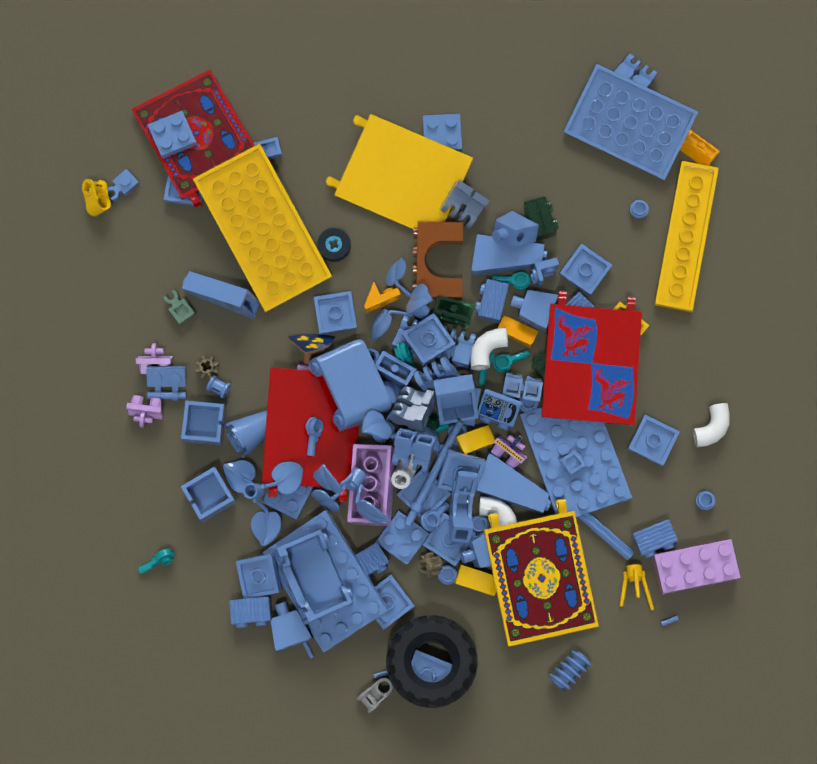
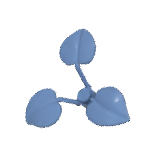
[371,257,433,342]
[361,380,440,453]
[223,460,303,546]
[311,464,390,523]

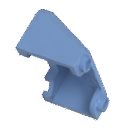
[308,339,391,432]
[274,530,353,625]

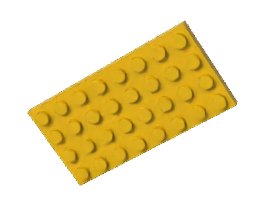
[193,144,332,313]

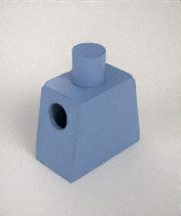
[492,211,539,247]
[510,290,558,333]
[460,531,491,568]
[271,602,313,652]

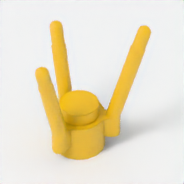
[619,565,654,610]

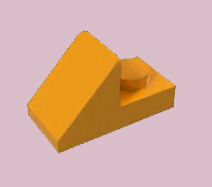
[364,282,401,314]

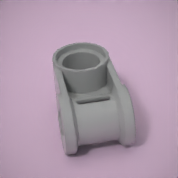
[356,678,394,714]

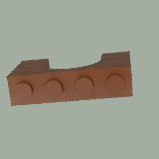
[413,222,463,301]

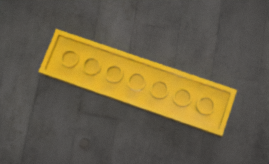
[654,161,719,313]

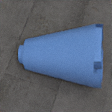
[224,410,267,458]

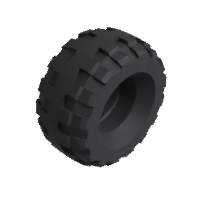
[386,615,478,708]

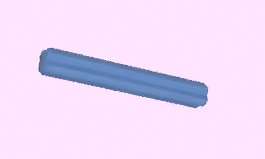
[578,513,634,560]

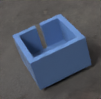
[433,374,478,425]
[181,401,226,446]
[181,467,236,522]

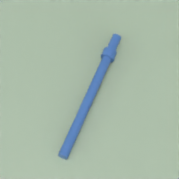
[404,421,463,527]

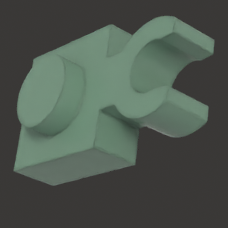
[164,290,196,326]

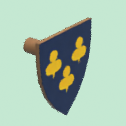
[287,334,335,365]

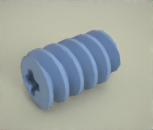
[549,650,593,693]

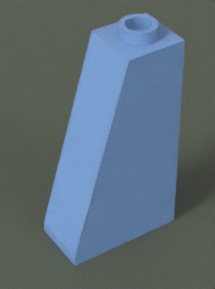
[471,234,547,276]
[182,271,260,320]
[476,454,551,515]

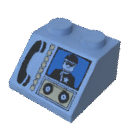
[478,389,522,431]

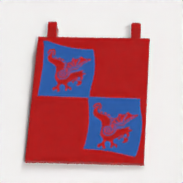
[541,291,642,426]

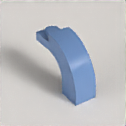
[449,471,478,543]

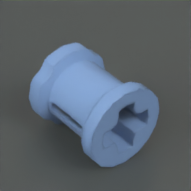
[206,375,231,399]

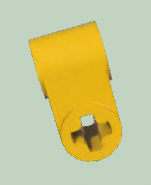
[82,179,111,217]

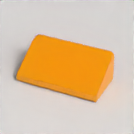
[680,130,720,166]
[497,315,539,348]

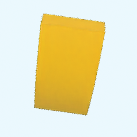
[455,425,495,454]
[455,564,496,596]

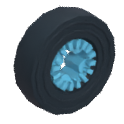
[317,228,351,262]

